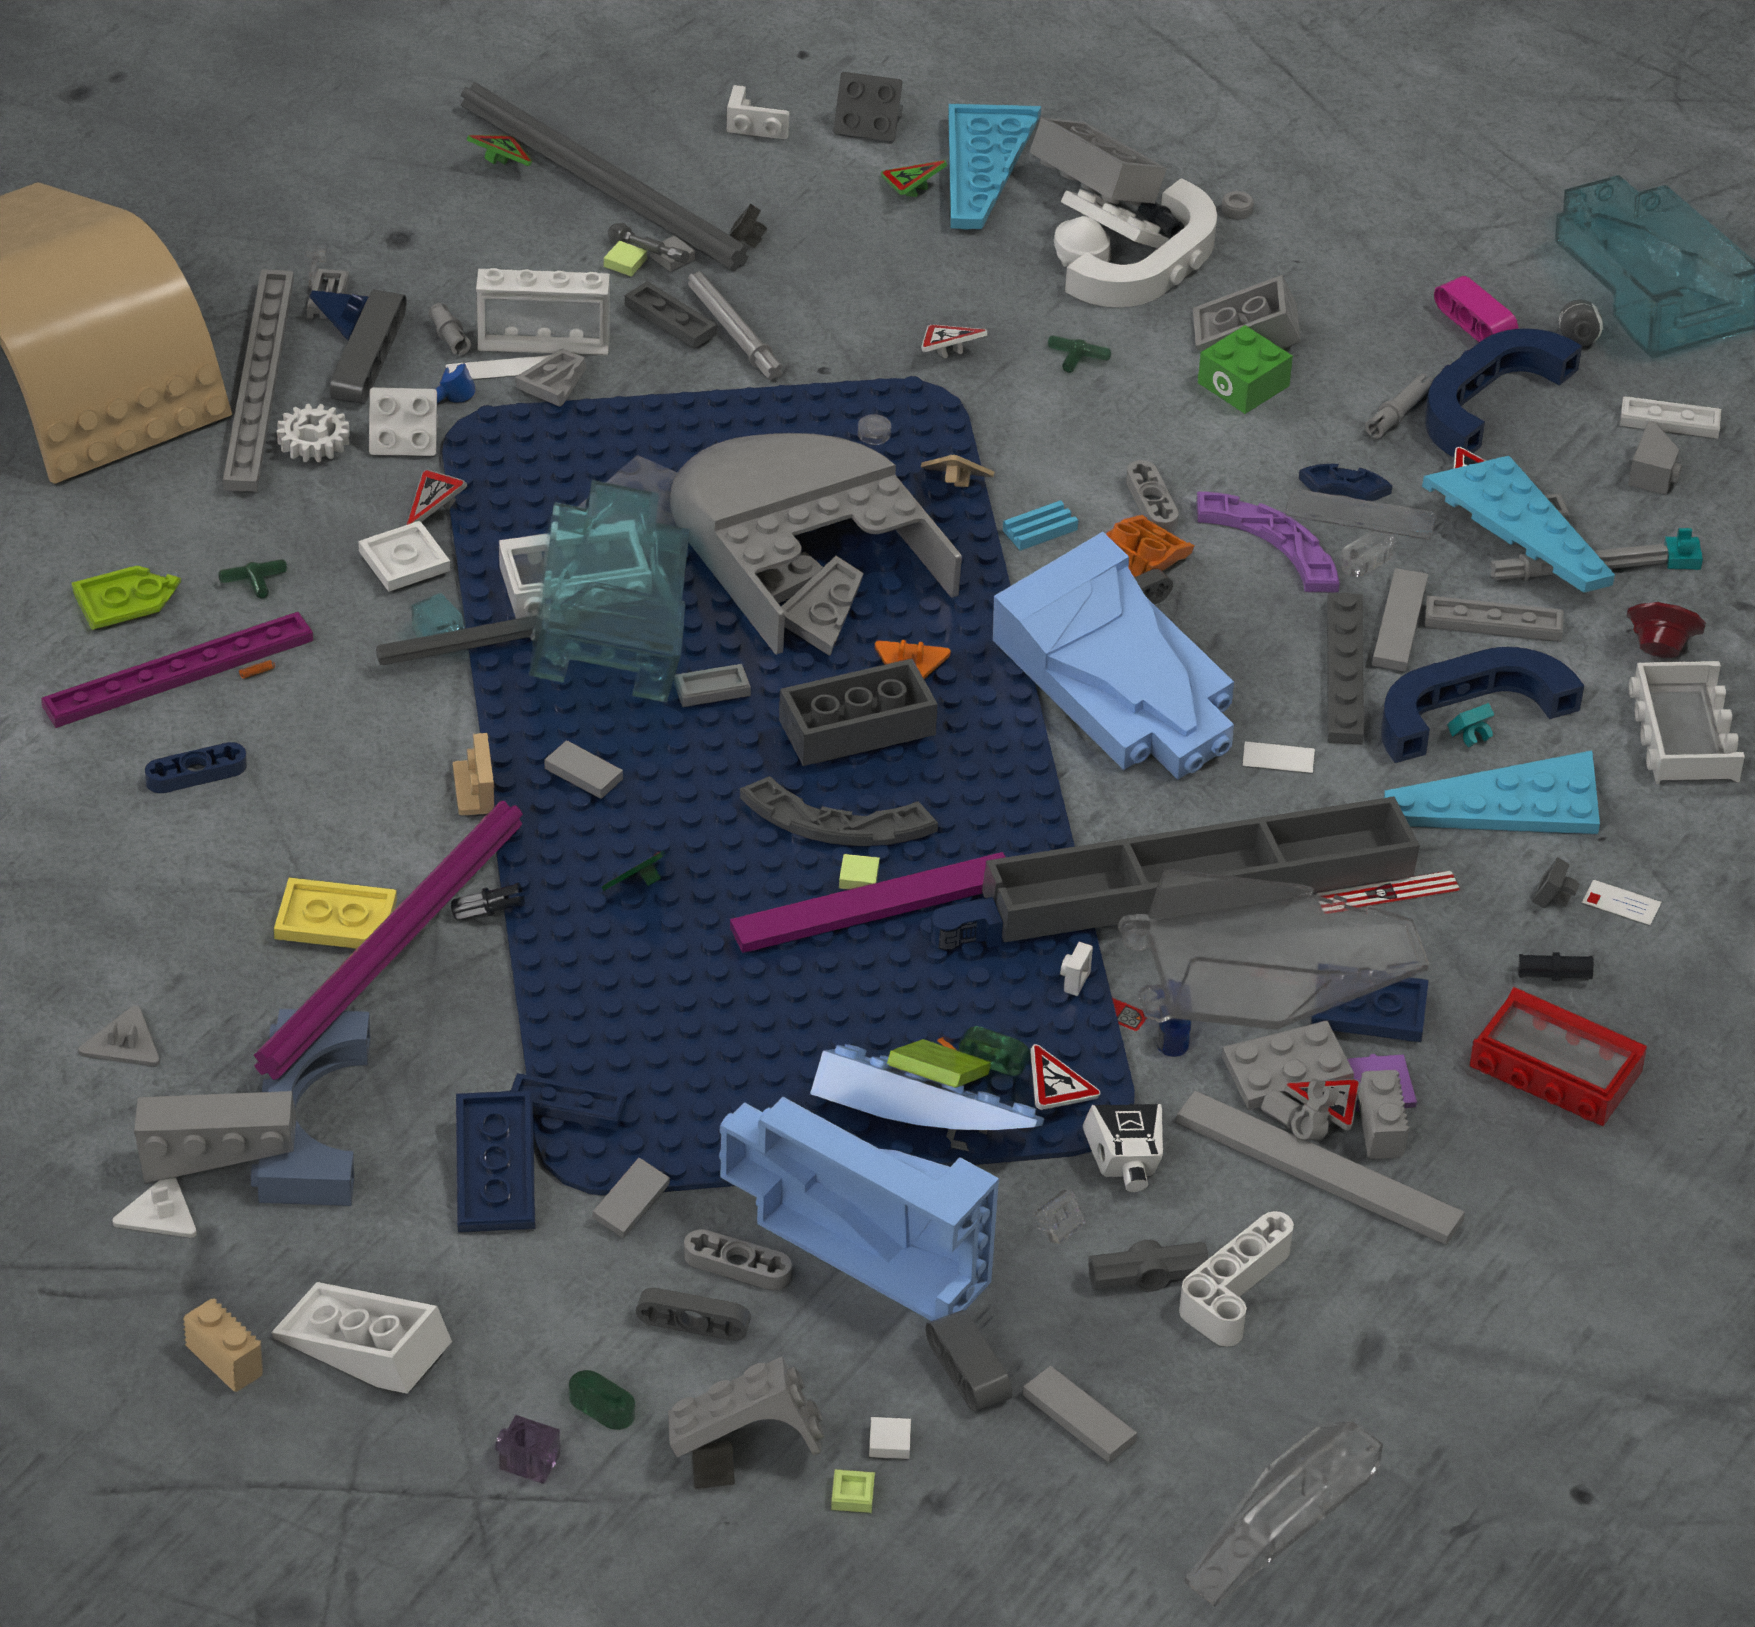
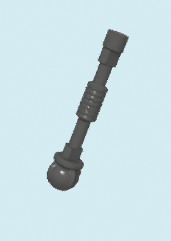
[608,223,689,264]

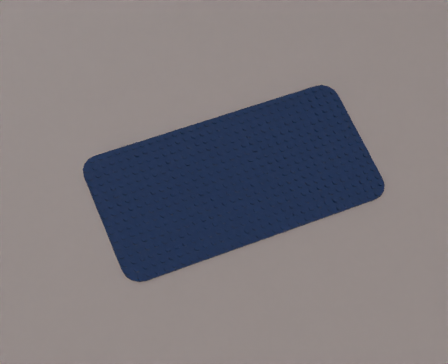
[442,376,1135,1195]

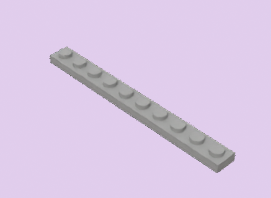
[223,269,294,492]

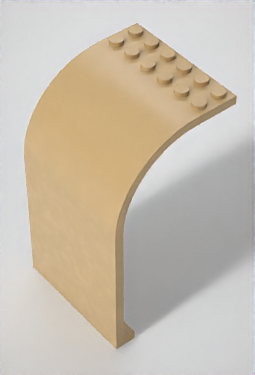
[0,182,232,484]

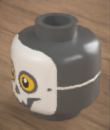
[1558,299,1603,347]

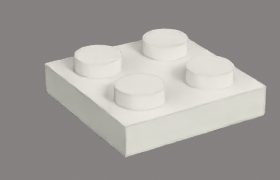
[358,521,450,592]

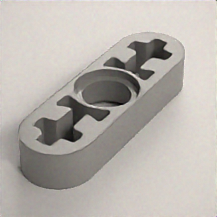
[1126,460,1179,533]
[684,1229,792,1290]

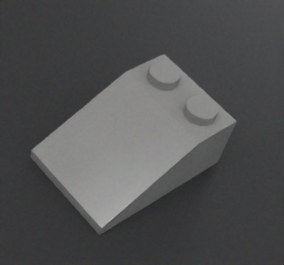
[1193,275,1301,351]

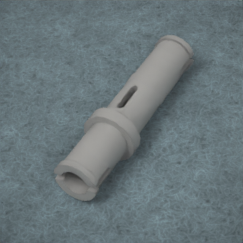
[1365,373,1433,439]

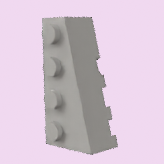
[134,1091,296,1184]

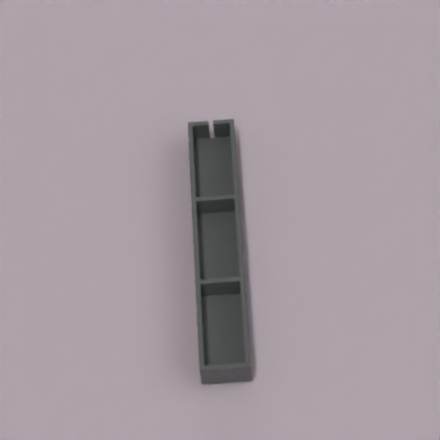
[982,796,1420,942]

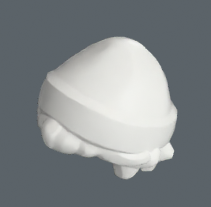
[1054,216,1111,267]

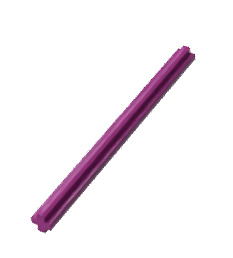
[253,801,523,1080]

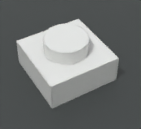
[1060,942,1093,996]

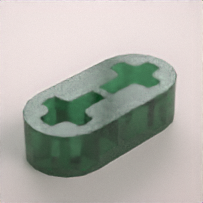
[959,1026,1031,1076]
[569,1370,635,1430]

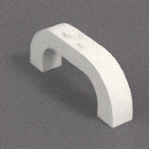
[1065,178,1217,307]

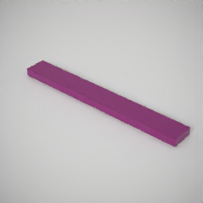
[41,612,313,728]
[730,852,1006,953]

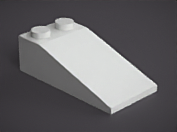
[271,1282,452,1394]

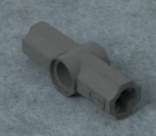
[1088,1240,1208,1292]

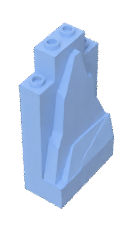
[993,532,1234,780]
[719,1097,999,1321]

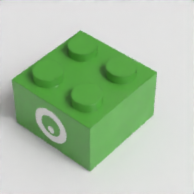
[1198,325,1293,414]

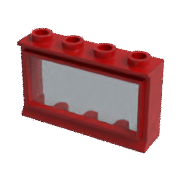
[1469,987,1647,1126]

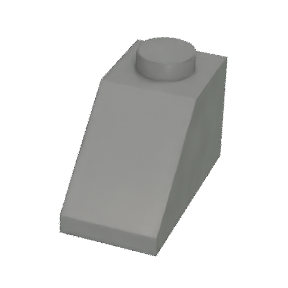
[1628,420,1682,495]

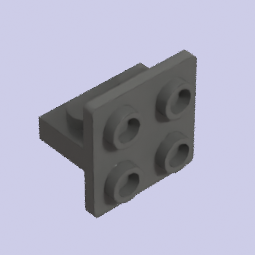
[833,72,903,141]

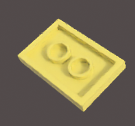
[274,878,397,949]

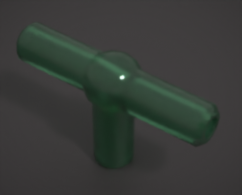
[1048,335,1112,373]
[218,559,287,599]

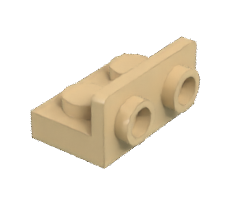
[453,733,494,816]

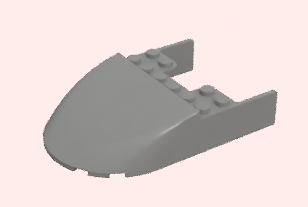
[670,433,962,655]

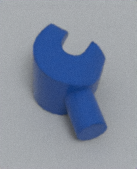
[436,363,475,404]

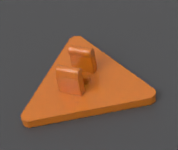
[875,640,951,679]

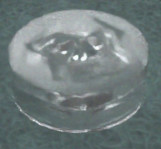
[858,414,891,445]

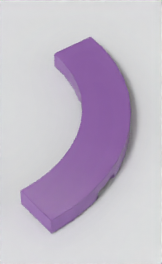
[1196,491,1340,592]

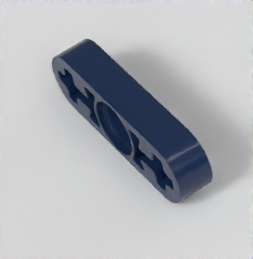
[145,742,247,793]

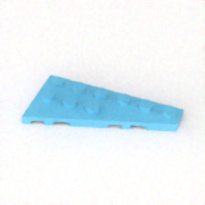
[948,104,1041,230]
[1422,456,1615,593]
[1384,751,1600,834]

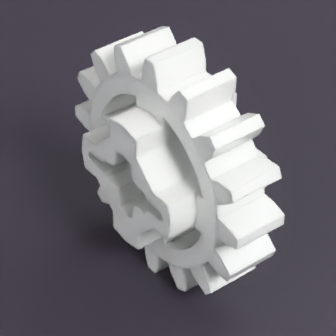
[277,404,350,462]

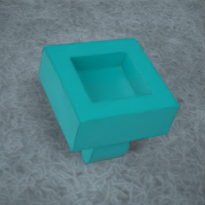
[1664,528,1703,570]
[1447,703,1495,747]

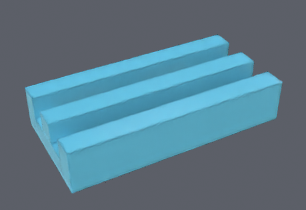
[1003,500,1078,551]

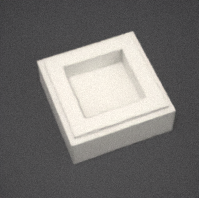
[869,1417,911,1459]

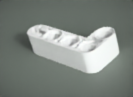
[1179,1211,1294,1347]

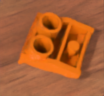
[1106,515,1195,577]

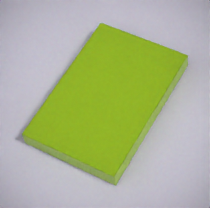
[887,1039,992,1088]

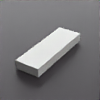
[1620,396,1721,439]

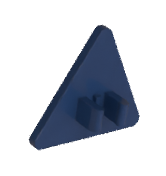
[309,290,369,341]

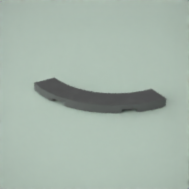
[740,776,938,846]

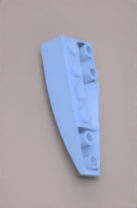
[810,1044,1044,1130]

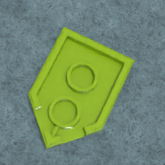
[71,565,181,630]

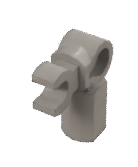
[1261,1079,1339,1141]

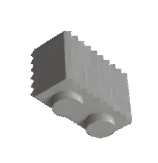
[1357,1070,1410,1159]

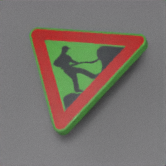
[466,135,532,166]
[881,160,947,197]

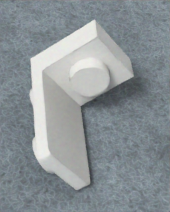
[727,85,789,139]

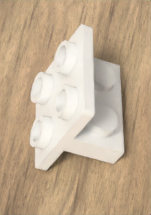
[369,387,438,456]

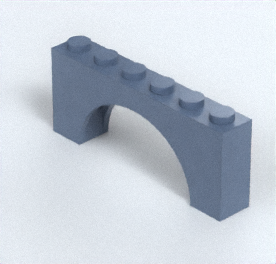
[251,1009,371,1206]

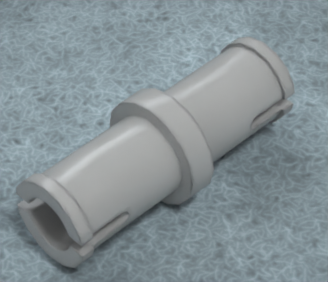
[428,303,471,355]

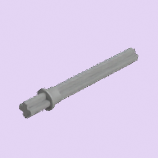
[688,271,783,380]
[1490,544,1668,581]

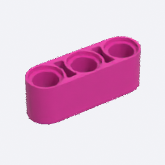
[1434,276,1518,342]

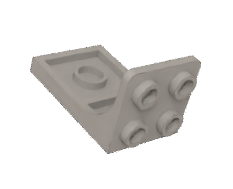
[668,1356,825,1458]

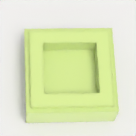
[604,241,647,277]
[839,854,880,889]
[831,1469,875,1513]

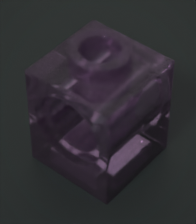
[495,1415,560,1484]

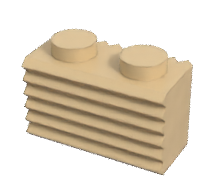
[183,1299,263,1392]

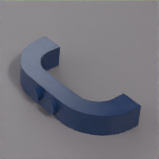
[1425,328,1582,458]
[1381,647,1584,763]

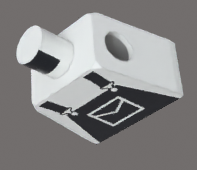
[1083,1104,1163,1192]

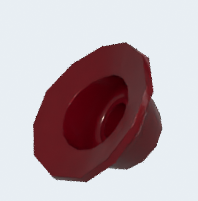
[1627,602,1706,658]

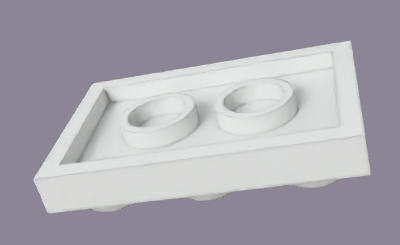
[1061,189,1169,248]

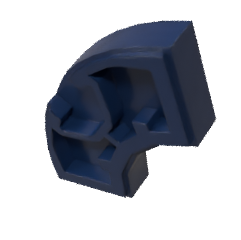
[1299,464,1393,505]

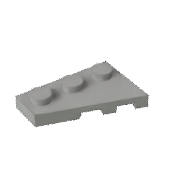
[781,556,863,656]

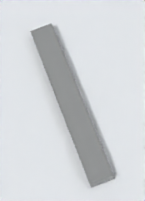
[1176,1091,1465,1245]

